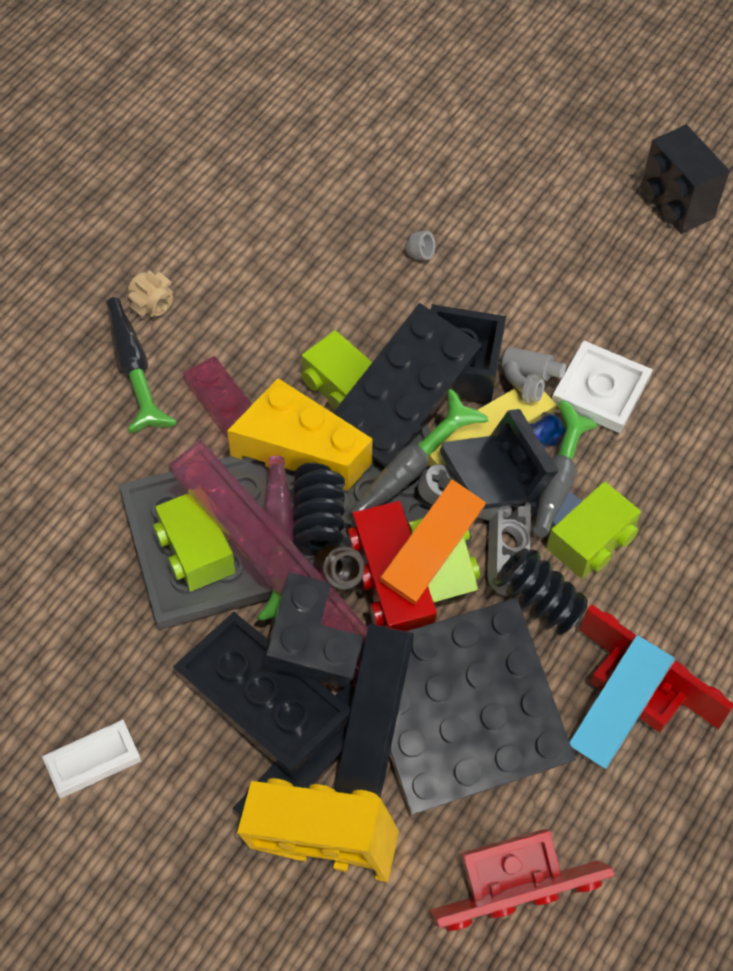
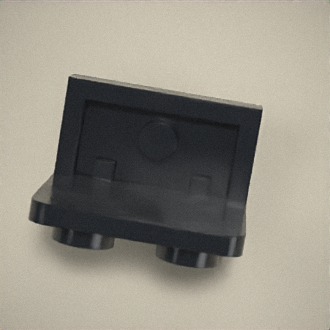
[440,409,559,509]

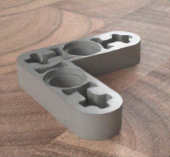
[418,464,531,596]

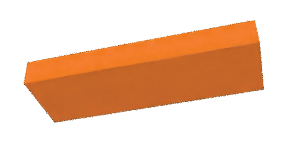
[380,479,486,605]

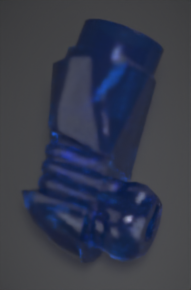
[529,412,565,447]

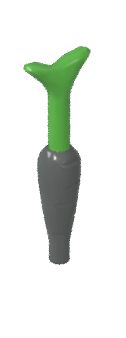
[348,389,488,517]
[533,400,597,537]

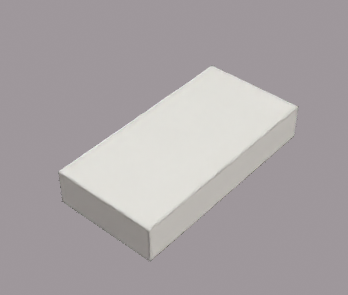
[42,720,141,799]

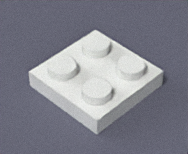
[552,341,653,433]

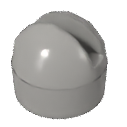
[405,231,435,260]

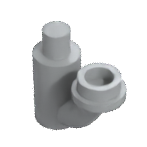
[502,347,566,403]

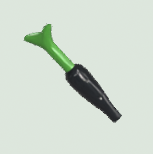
[106,297,177,433]

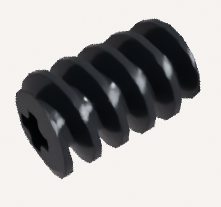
[292,463,345,555]
[494,548,588,635]

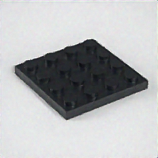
[358,598,576,816]

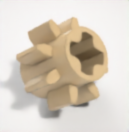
[128,271,173,317]

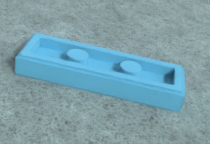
[570,635,675,769]

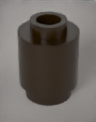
[313,545,365,589]

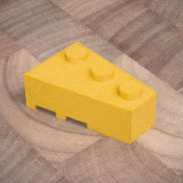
[227,378,373,491]
[237,778,399,883]

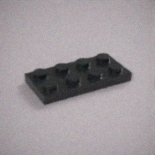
[333,303,482,467]
[173,612,351,778]

